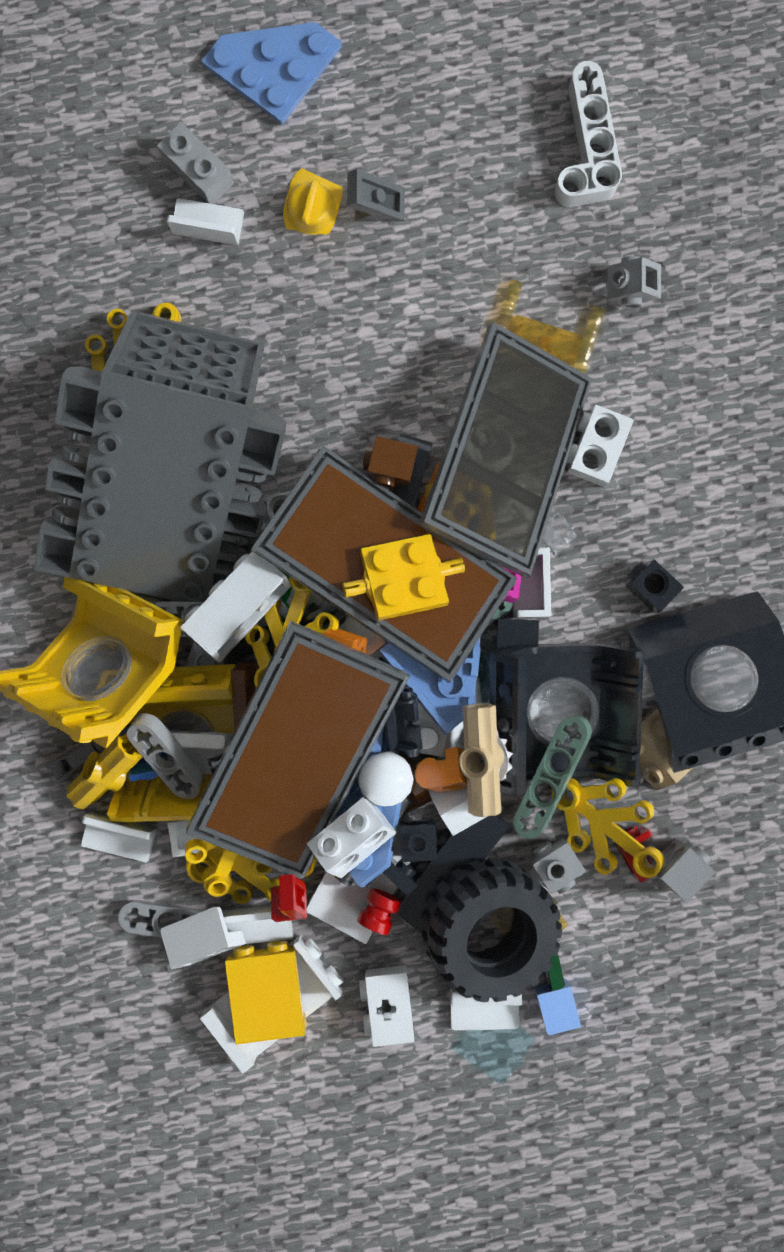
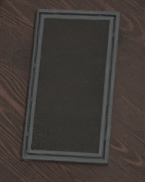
[419,322,592,578]

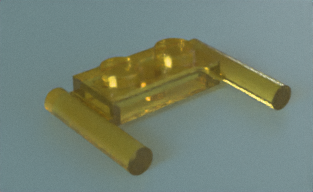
[496,280,606,374]

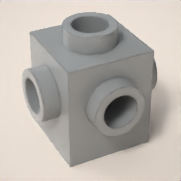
[606,256,661,309]
[529,838,586,894]

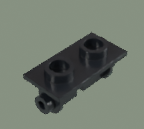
[384,687,423,757]

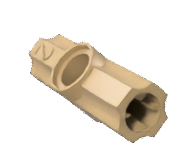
[459,703,504,817]

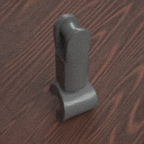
[46,723,130,784]

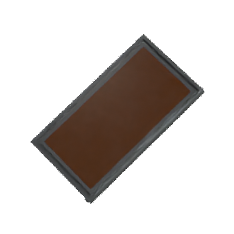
[251,446,517,683]
[186,620,410,879]

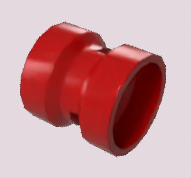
[357,888,402,935]

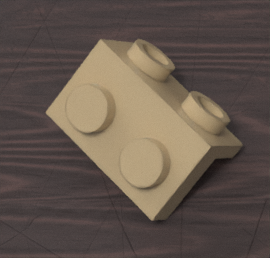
[640,708,692,790]

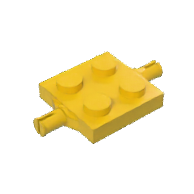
[342,534,465,621]

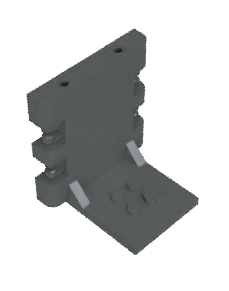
[34,310,286,602]

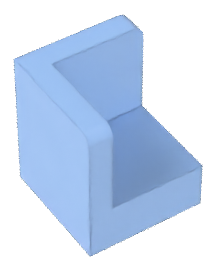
[534,979,581,1035]

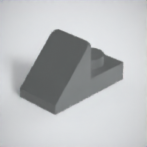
[347,169,405,221]

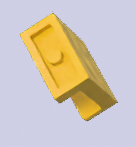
[225,941,307,1045]

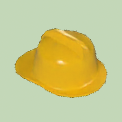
[283,168,343,235]

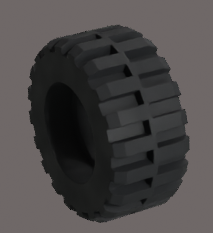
[421,859,562,1003]

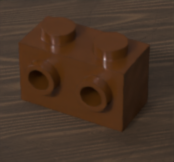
[362,436,418,492]

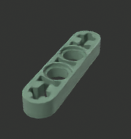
[513,715,592,839]

